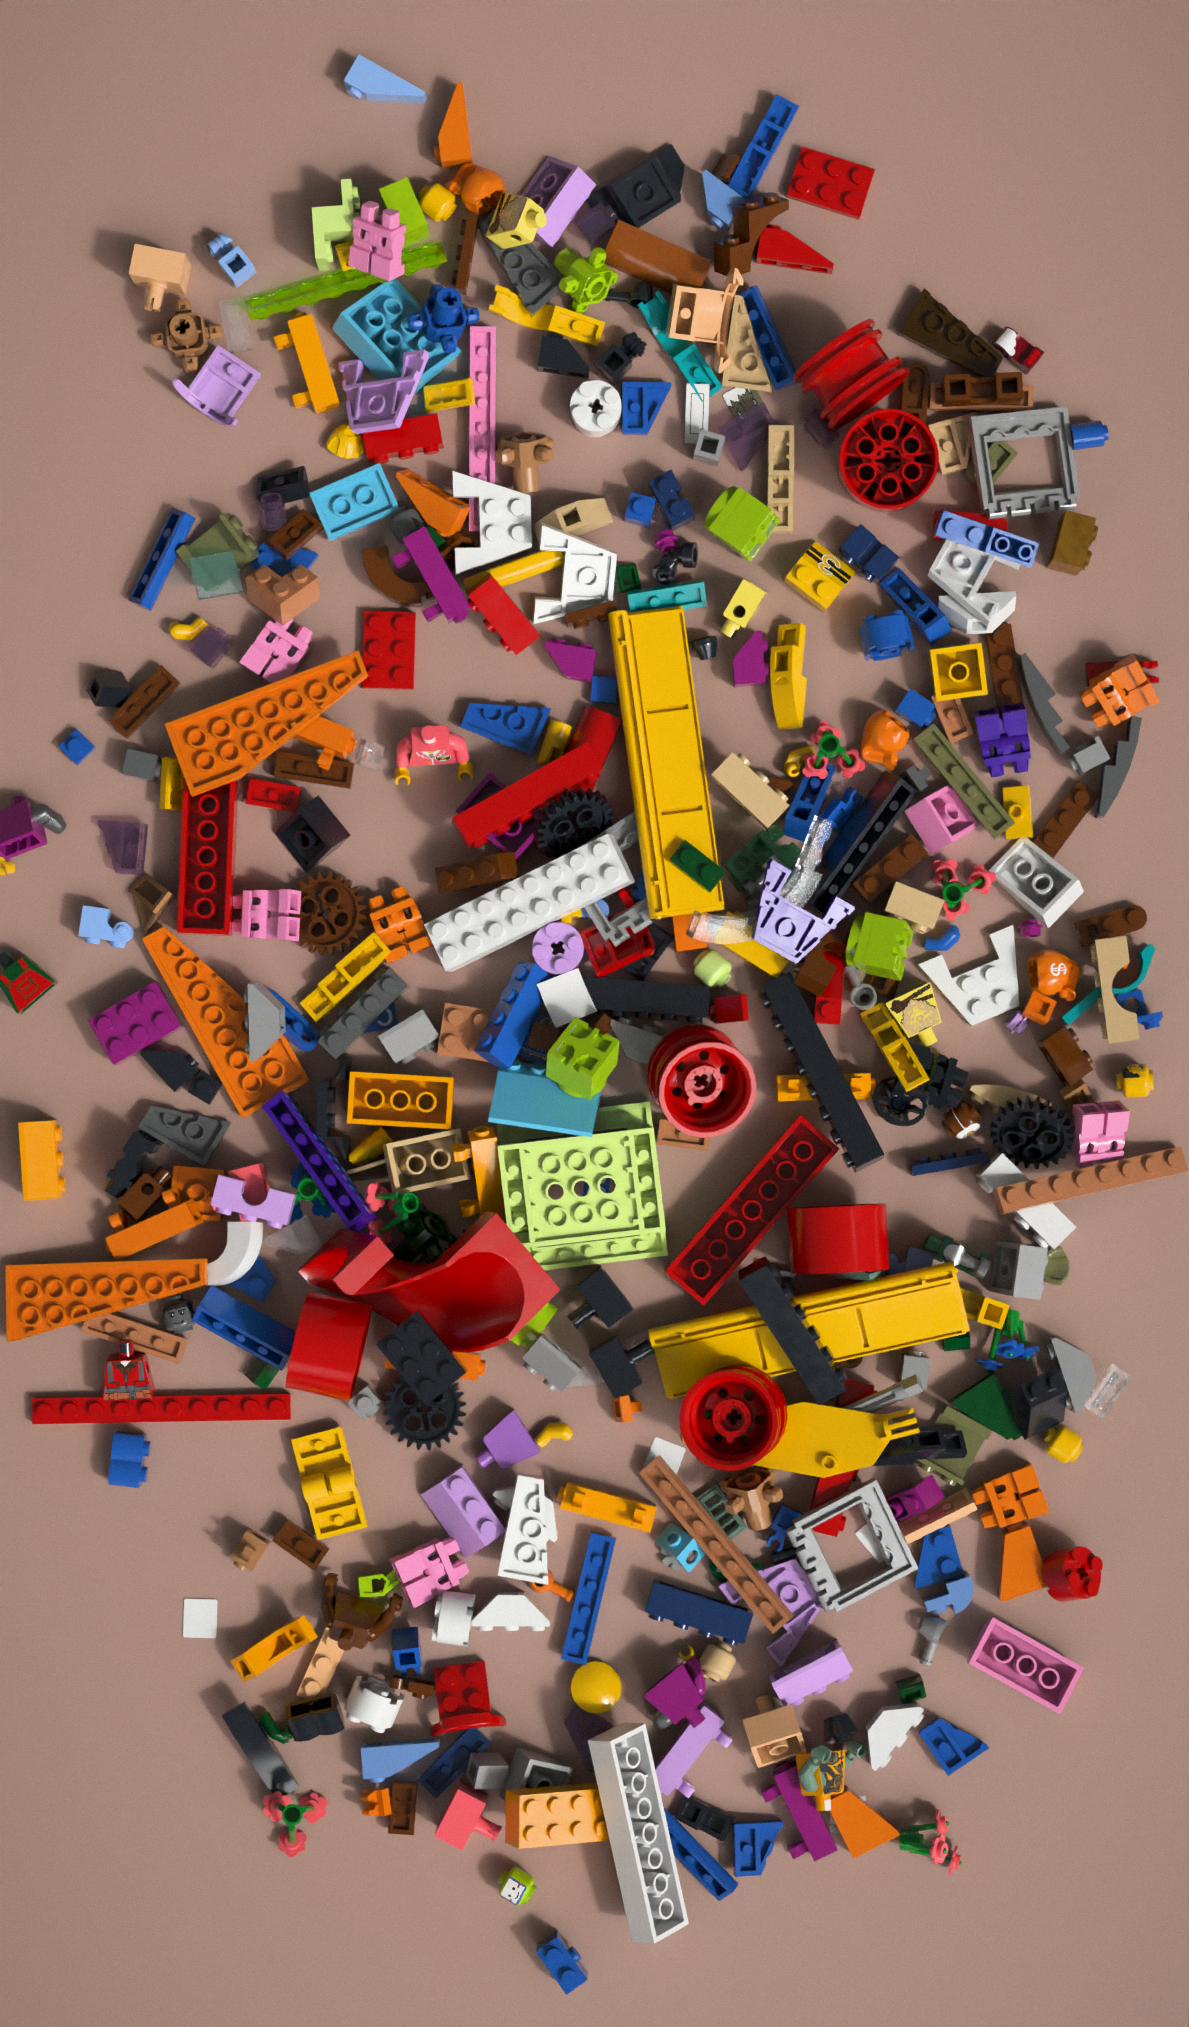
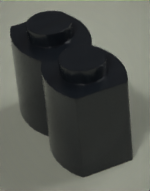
[286,1694,345,1742]

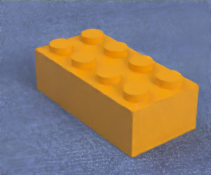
[347,1072,455,1129]
[505,1782,609,1849]

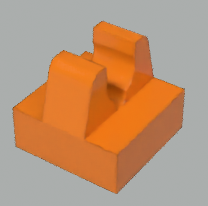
[1022,990,1057,1026]
[611,1395,642,1423]
[360,1787,392,1816]

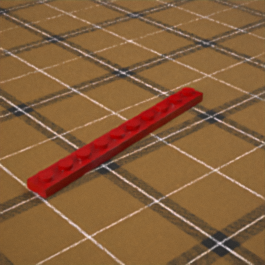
[32,1393,291,1424]

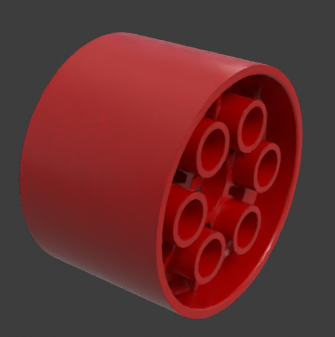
[838,409,939,512]
[787,1203,890,1274]
[285,1290,372,1402]

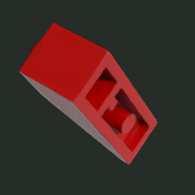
[756,225,834,274]
[813,952,844,1025]

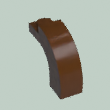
[362,546,435,607]

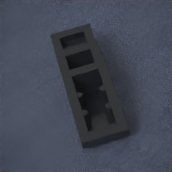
[222,1701,300,1796]

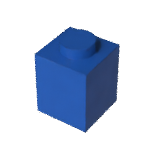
[624,492,656,528]
[894,688,936,730]

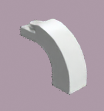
[207,1221,263,1286]

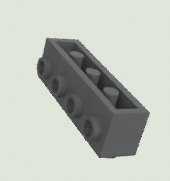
[317,968,410,1060]

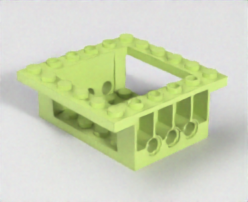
[496,1102,668,1270]

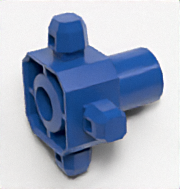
[407,284,480,353]

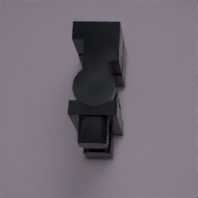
[891,1041,968,1110]
[104,1130,163,1199]

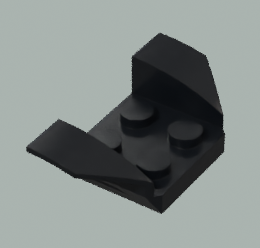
[586,144,685,228]
[316,1056,352,1160]

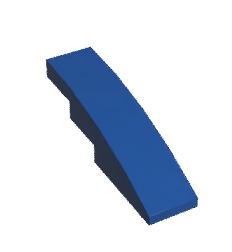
[728,94,800,199]

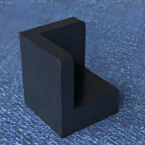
[86,670,131,708]

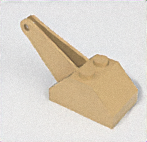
[346,1128,471,1194]

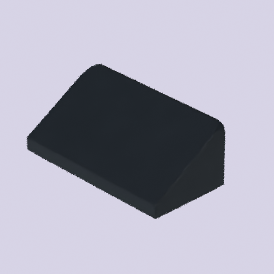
[256,466,310,508]

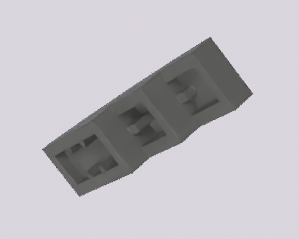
[1018,653,1070,756]
[1096,716,1142,819]

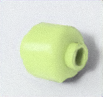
[693,950,732,988]

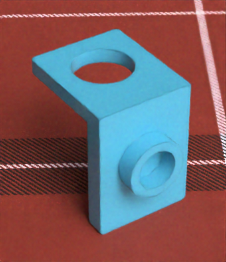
[655,1522,705,1573]

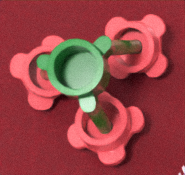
[802,721,866,779]
[932,859,996,920]

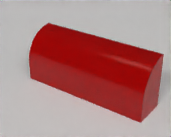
[555,706,622,801]

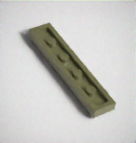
[913,723,1015,840]

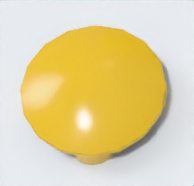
[569,1661,622,1714]

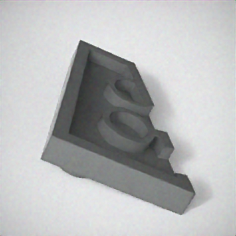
[138,1105,231,1168]

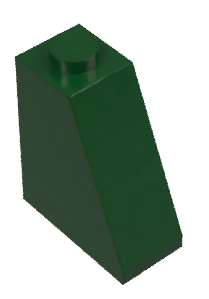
[949,1372,1022,1440]

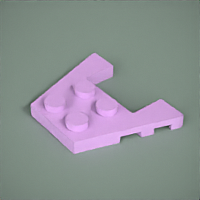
[339,349,429,434]
[718,1558,822,1667]

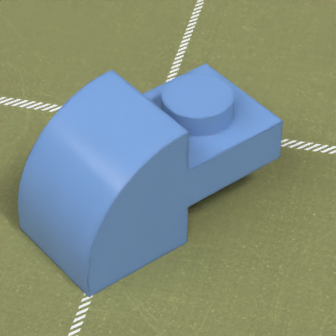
[922,1573,973,1614]

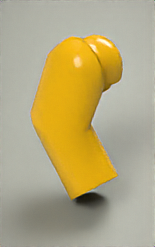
[168,616,208,641]
[784,745,815,777]
[534,1422,573,1448]

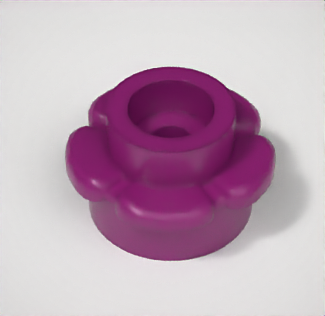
[654,530,678,552]
[1018,919,1043,938]

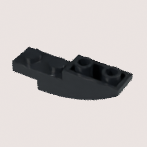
[872,1426,967,1466]

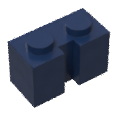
[648,470,695,531]
[839,524,900,584]

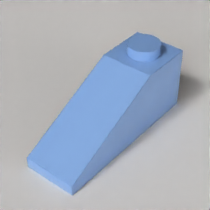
[343,54,427,104]

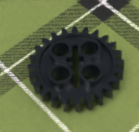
[532,788,614,859]
[990,1096,1075,1169]
[383,1375,467,1451]

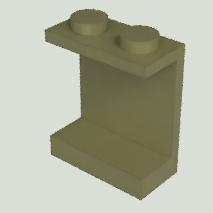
[176,513,261,592]
[918,1404,992,1486]

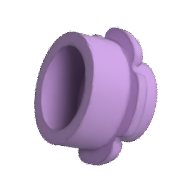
[1005,1010,1029,1034]

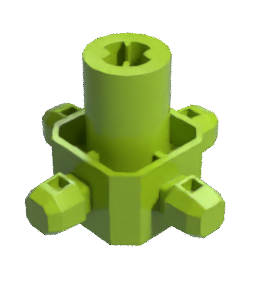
[554,247,619,314]

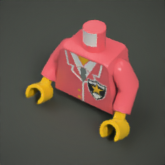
[394,725,474,785]

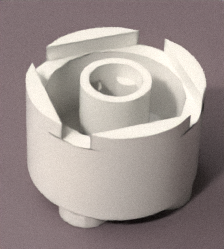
[570,380,622,437]
[432,1591,475,1647]
[344,1676,404,1733]

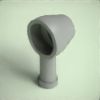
[843,966,877,1010]
[919,1617,947,1666]

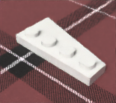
[497,1473,548,1585]

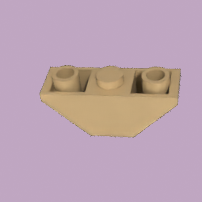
[532,498,613,543]

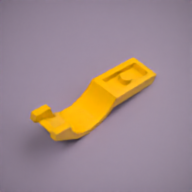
[488,285,605,348]

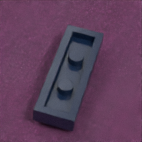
[910,1148,990,1176]
[418,1728,491,1798]

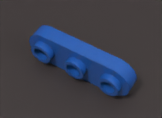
[268,989,320,1051]

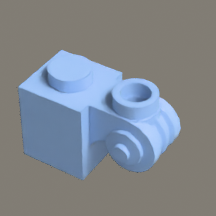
[207,232,257,288]
[78,905,134,948]

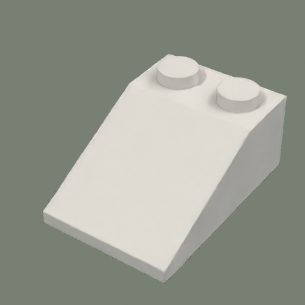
[989,838,1084,928]

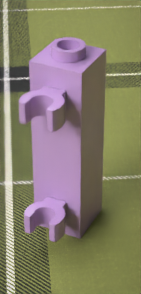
[655,1702,733,1798]

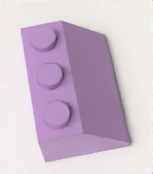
[521,156,596,247]
[421,1465,506,1558]
[769,1640,853,1707]

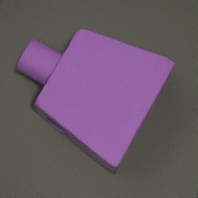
[475,1409,541,1469]

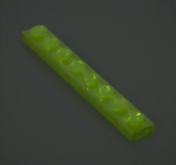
[245,241,447,321]

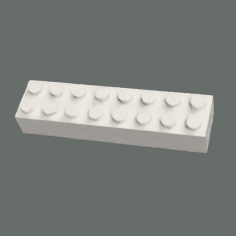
[424,833,635,972]
[588,1723,689,1944]

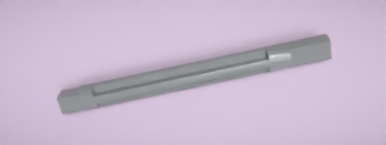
[750,1374,923,1467]

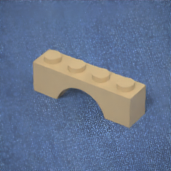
[1090,936,1140,1044]

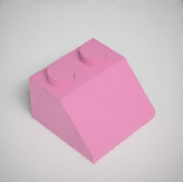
[905,785,979,855]

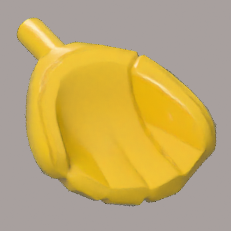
[326,423,365,459]

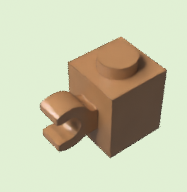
[230,1528,271,1571]

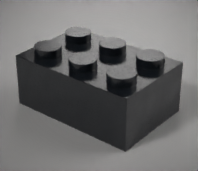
[376,1309,468,1405]

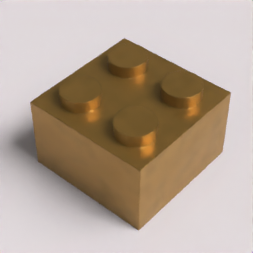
[1047,510,1098,576]

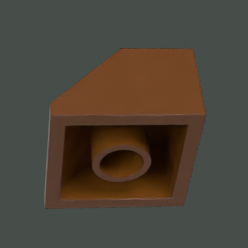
[1036,1026,1093,1086]

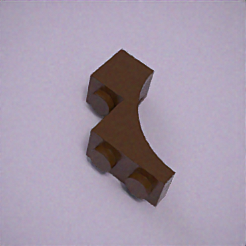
[714,192,789,276]

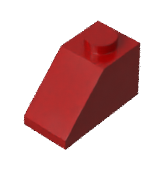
[709,994,749,1024]

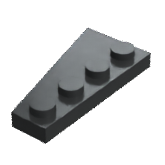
[478,209,564,317]

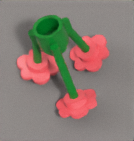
[263,1791,328,1858]

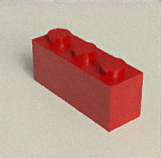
[362,413,444,464]
[466,573,540,655]

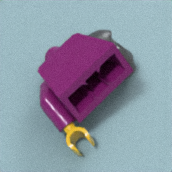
[0,796,66,875]
[644,1645,706,1729]

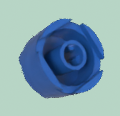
[858,610,915,661]

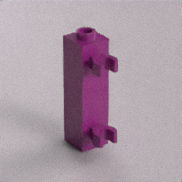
[392,526,471,624]
[761,1760,837,1862]

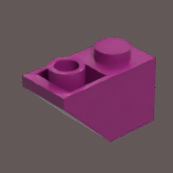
[732,631,770,688]
[545,638,597,683]
[885,1475,944,1522]

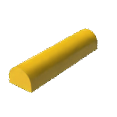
[463,550,564,591]

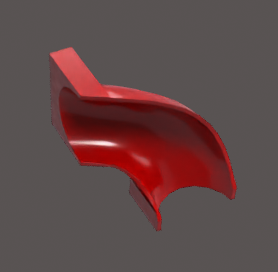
[297,1211,560,1353]

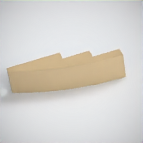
[767,425,794,534]

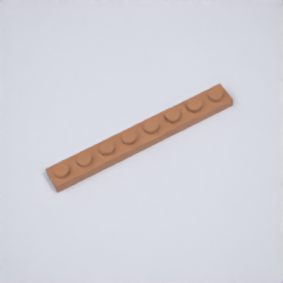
[993,1146,1189,1215]
[639,1455,794,1634]

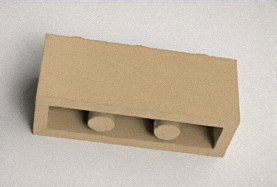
[711,752,789,830]

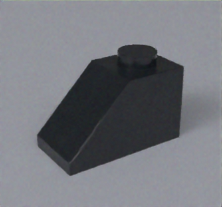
[538,333,589,379]
[140,1051,199,1092]

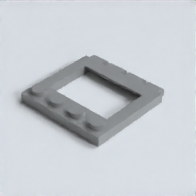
[968,406,1080,519]
[580,811,658,947]
[786,1477,919,1612]

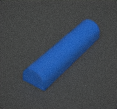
[734,286,797,390]
[128,508,196,611]
[664,1808,739,1901]

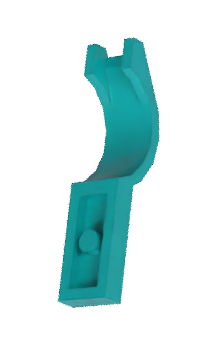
[637,290,723,402]
[1059,944,1156,1026]

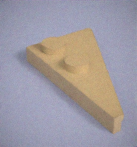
[722,295,772,393]

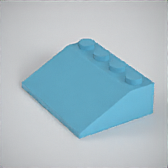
[332,278,462,394]
[488,1059,601,1137]

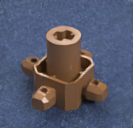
[150,298,224,372]
[495,432,554,492]
[719,1467,783,1531]

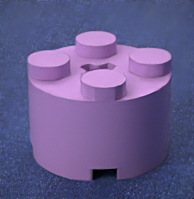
[532,922,584,975]

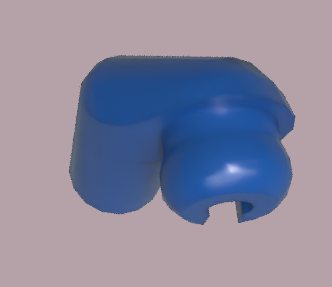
[924,925,960,951]

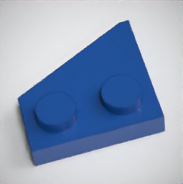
[621,382,671,435]
[249,542,319,577]
[732,1820,783,1877]

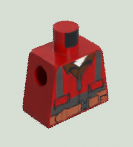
[103,1339,155,1401]

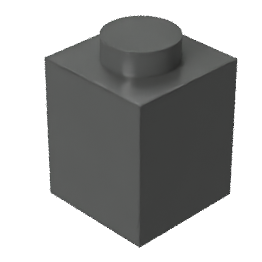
[122,748,162,783]

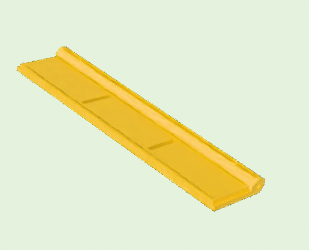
[608,606,724,919]
[648,1261,970,1399]

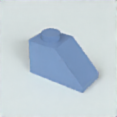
[702,169,745,230]

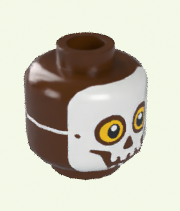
[942,1101,981,1139]

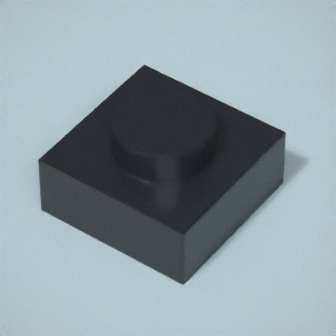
[187,1070,223,1105]

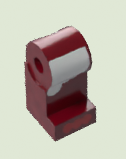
[992,326,1044,375]

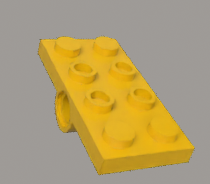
[291,1426,368,1540]

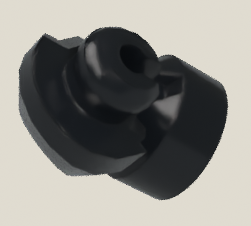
[652,542,698,585]

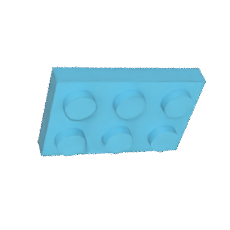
[310,463,399,542]

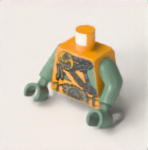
[796,1740,868,1811]

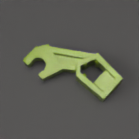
[358,1554,401,1597]

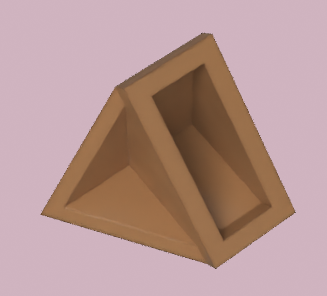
[129,871,176,936]

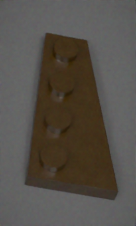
[900,288,1003,378]

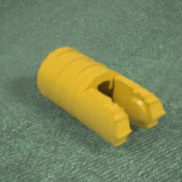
[537,720,572,766]
[349,1126,394,1167]

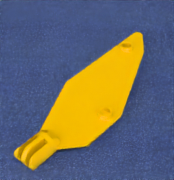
[682,1402,920,1478]

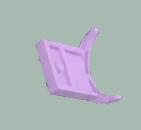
[172,345,261,427]

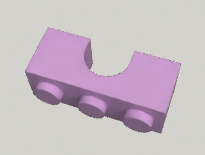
[211,1174,297,1229]

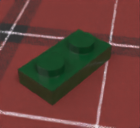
[669,840,726,893]

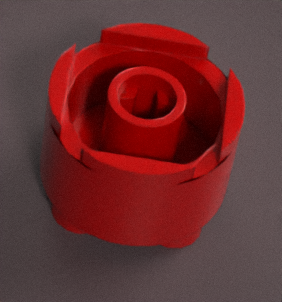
[1042,1546,1103,1602]

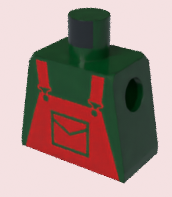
[0,950,59,1014]

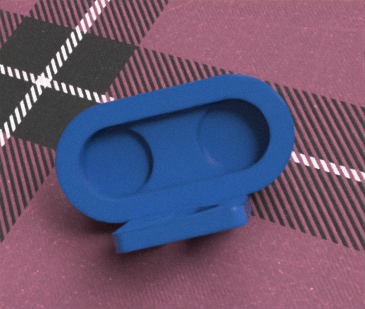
[1117,990,1164,1030]

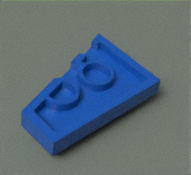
[460,703,551,757]

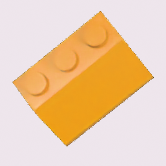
[18,1120,66,1201]

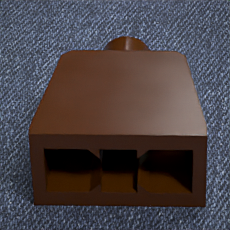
[117,1166,172,1223]

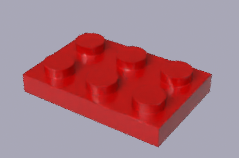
[786,146,875,220]
[362,611,416,690]

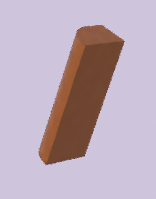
[605,219,712,294]

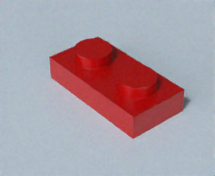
[246,778,301,813]

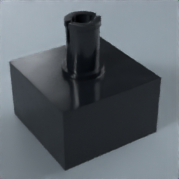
[567,1266,633,1329]
[589,1335,655,1399]

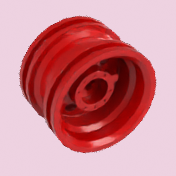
[792,319,910,431]
[647,1025,756,1138]
[679,1364,788,1471]

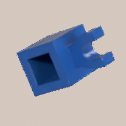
[392,1626,422,1676]

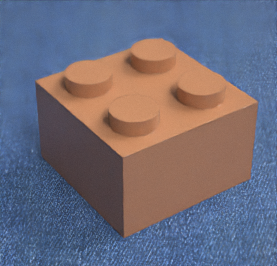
[437,1003,494,1062]

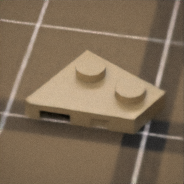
[928,412,977,476]

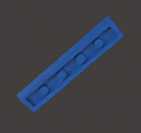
[561,1531,616,1665]

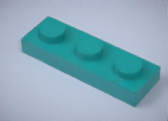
[627,579,707,612]

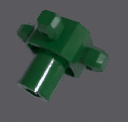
[392,1204,457,1263]

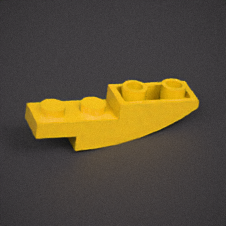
[770,623,807,730]

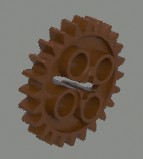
[289,872,368,956]

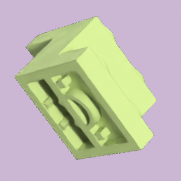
[312,179,361,271]

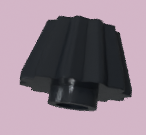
[824,1713,858,1744]

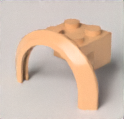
[665,267,744,373]

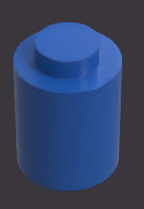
[1070,420,1109,450]

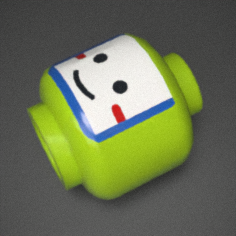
[497,1866,537,1906]

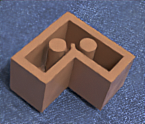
[245,564,320,626]

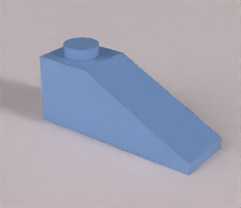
[361,1738,440,1783]

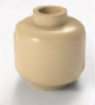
[698,1642,736,1683]

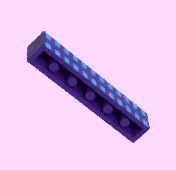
[262,1090,377,1232]

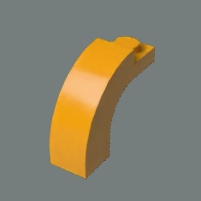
[230,1615,318,1682]

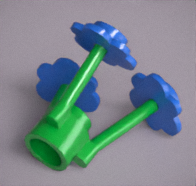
[289,1162,336,1225]
[976,1310,1040,1372]

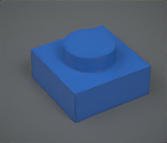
[58,729,96,766]

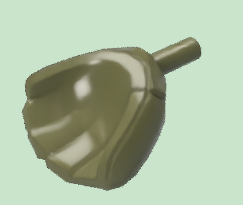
[1043,1246,1070,1285]

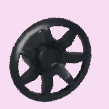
[872,1077,927,1126]

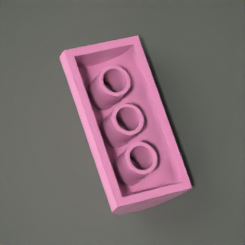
[967,1617,1084,1714]

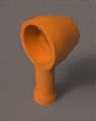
[528,1568,575,1602]

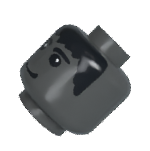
[389,506,427,545]
[161,1295,196,1334]

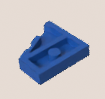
[229,1254,276,1302]
[914,1524,964,1589]
[918,1717,989,1776]

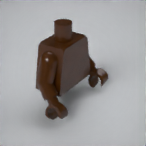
[321,1573,403,1651]

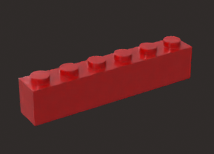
[452,742,603,849]
[809,1377,878,1537]

